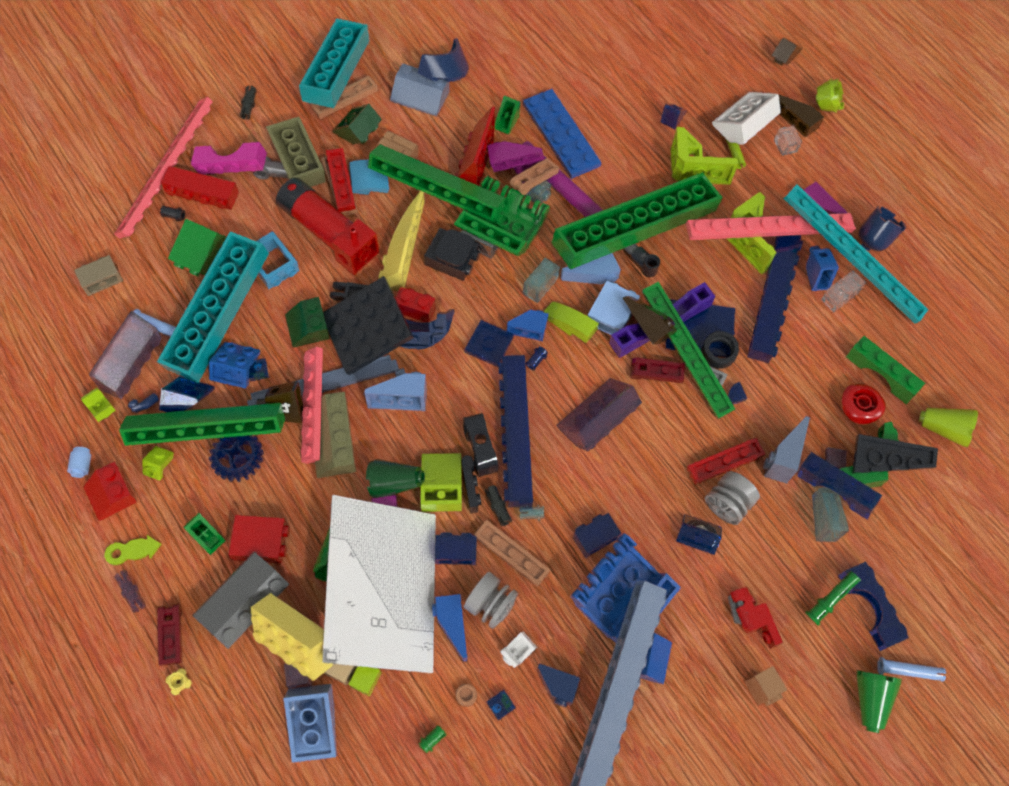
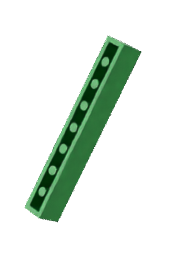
[368,144,506,222]
[119,403,285,446]

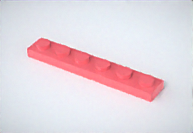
[301,347,323,464]

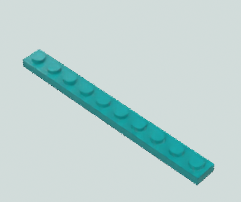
[783,184,929,324]

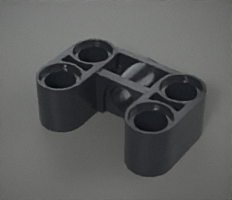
[463,413,498,477]

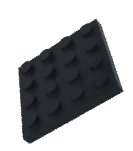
[323,276,414,375]

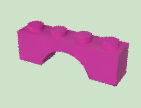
[191,142,267,175]

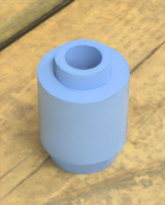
[67,447,91,478]

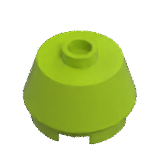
[816,79,844,112]

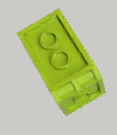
[671,127,738,185]
[726,192,776,274]

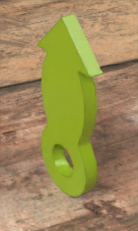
[104,535,162,565]

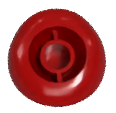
[842,384,886,424]

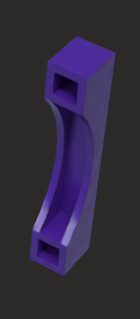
[609,282,716,358]

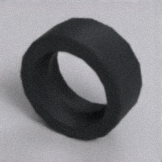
[701,331,739,369]

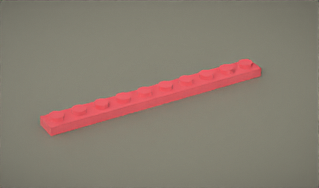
[114,97,213,238]
[686,213,856,240]

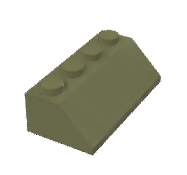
[266,117,326,187]
[315,391,357,478]

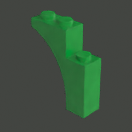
[831,422,899,494]

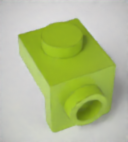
[81,388,116,422]
[143,446,173,480]

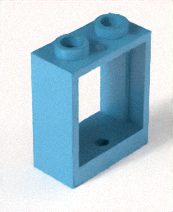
[257,231,300,289]

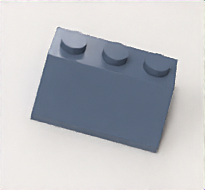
[390,63,450,117]

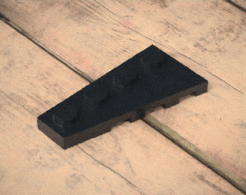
[852,434,938,474]

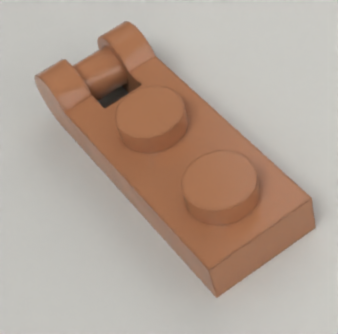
[510,158,559,195]

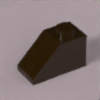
[772,37,803,65]

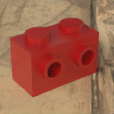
[396,287,436,322]

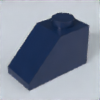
[537,663,580,707]

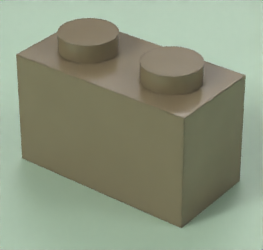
[74,255,123,296]

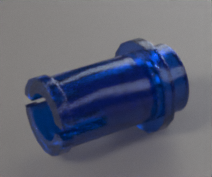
[525,346,548,371]

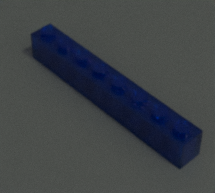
[747,235,803,363]
[498,355,533,508]

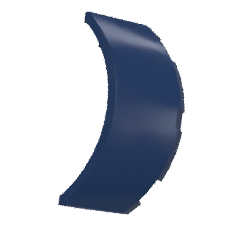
[417,38,469,82]
[400,309,455,350]

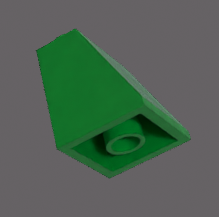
[168,219,227,277]

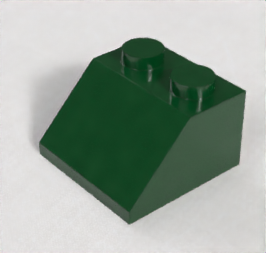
[332,104,382,145]
[285,297,330,348]

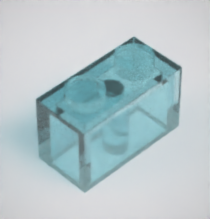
[523,257,560,303]

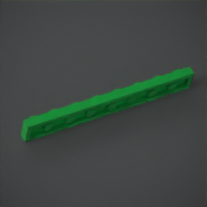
[642,281,735,419]

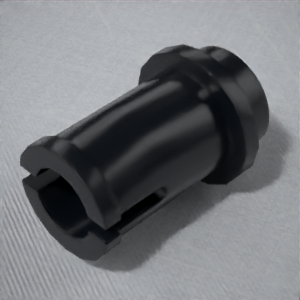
[160,205,185,222]

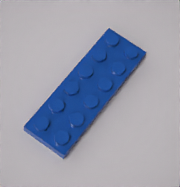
[522,89,601,179]

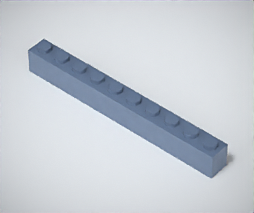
[570,581,667,786]

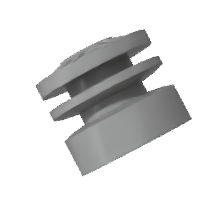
[705,471,760,525]
[464,572,518,629]

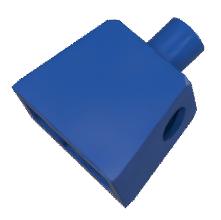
[806,246,839,291]

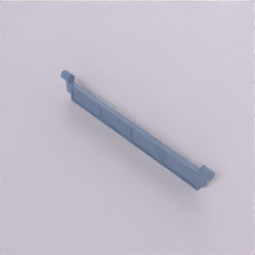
[247,355,405,405]

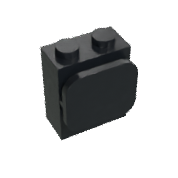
[424,228,481,281]

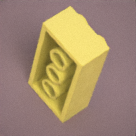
[251,593,333,681]

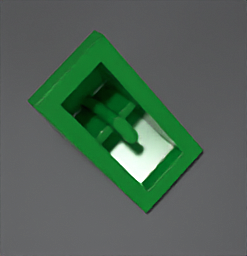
[495,95,520,135]
[183,512,226,555]

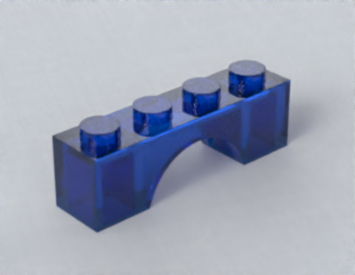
[797,452,883,520]
[838,562,909,651]

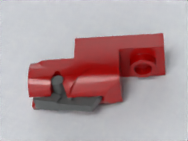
[728,587,783,649]

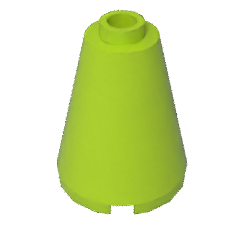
[919,408,978,448]

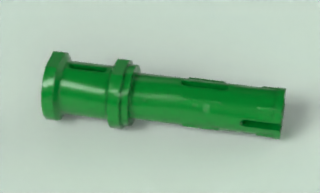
[804,571,861,626]

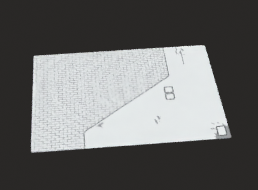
[322,495,436,673]

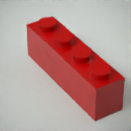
[161,166,239,210]

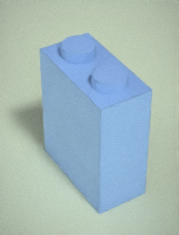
[588,281,640,335]

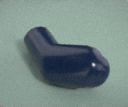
[128,393,159,413]

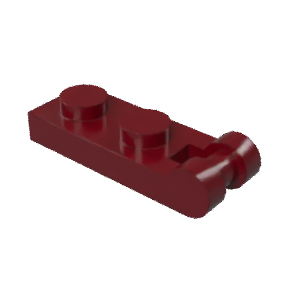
[630,358,685,383]
[157,603,182,666]

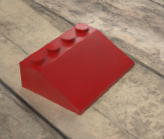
[455,107,496,186]

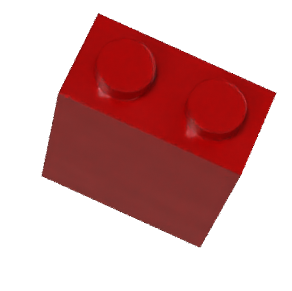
[228,515,290,564]

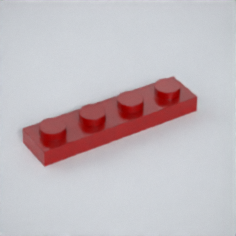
[326,148,356,212]
[686,437,766,485]

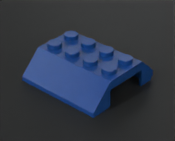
[571,533,681,642]

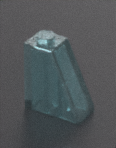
[812,487,849,542]

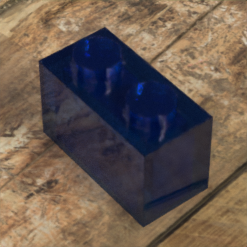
[573,513,622,559]
[435,532,477,565]

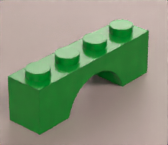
[846,336,926,404]

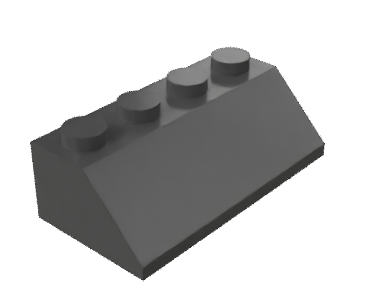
[192,552,289,649]

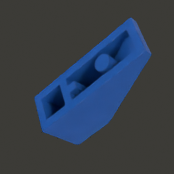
[432,594,467,662]

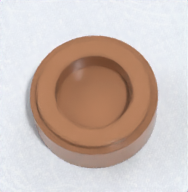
[455,684,477,707]

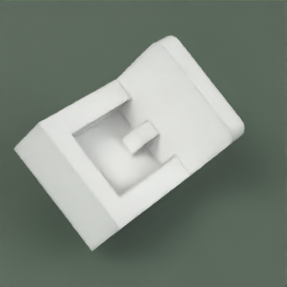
[500,631,537,668]

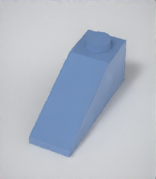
[560,253,621,284]

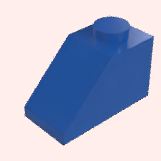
[507,310,549,341]

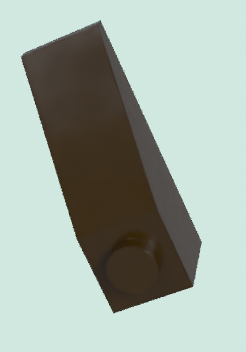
[776,93,824,138]
[622,296,677,344]

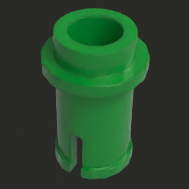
[418,725,447,754]

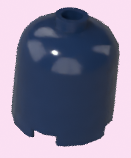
[858,206,907,252]

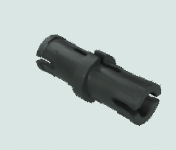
[239,86,257,120]
[485,485,512,526]

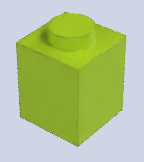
[349,666,382,697]

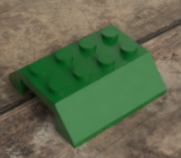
[454,176,550,256]

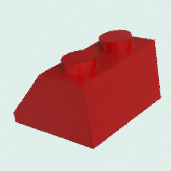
[83,461,137,521]

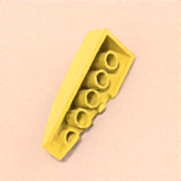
[379,191,425,291]

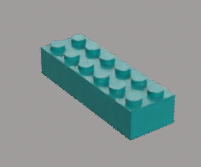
[299,18,370,108]

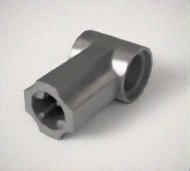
[254,157,288,180]

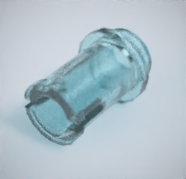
[520,504,544,521]

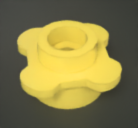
[166,669,192,695]

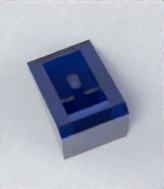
[660,103,687,130]

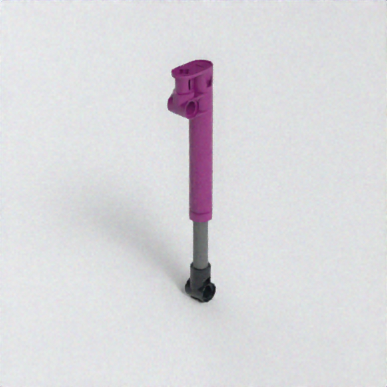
[514,141,660,278]

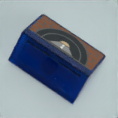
[676,514,722,555]

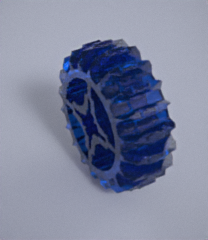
[209,435,264,482]

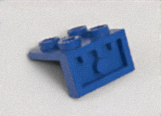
[209,342,260,389]

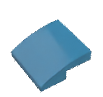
[349,159,389,195]

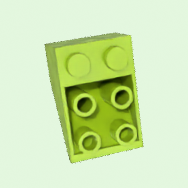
[421,453,462,512]

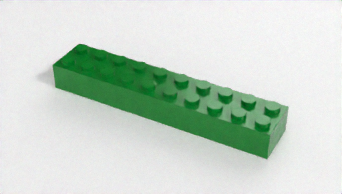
[551,172,723,270]

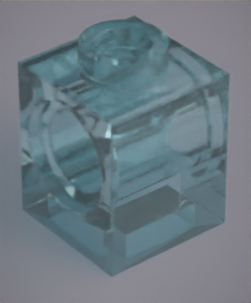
[525,181,551,204]

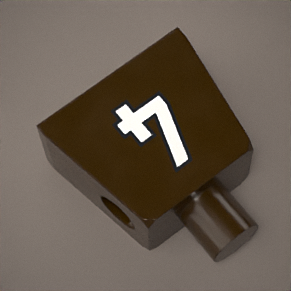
[256,381,303,423]

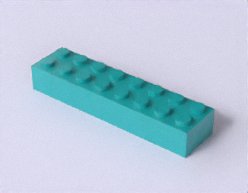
[157,231,269,383]

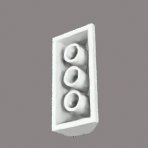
[712,92,781,144]

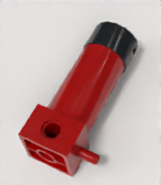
[276,177,380,276]

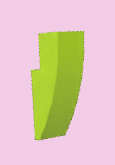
[544,301,599,343]

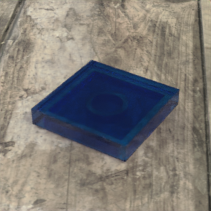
[464,320,514,367]

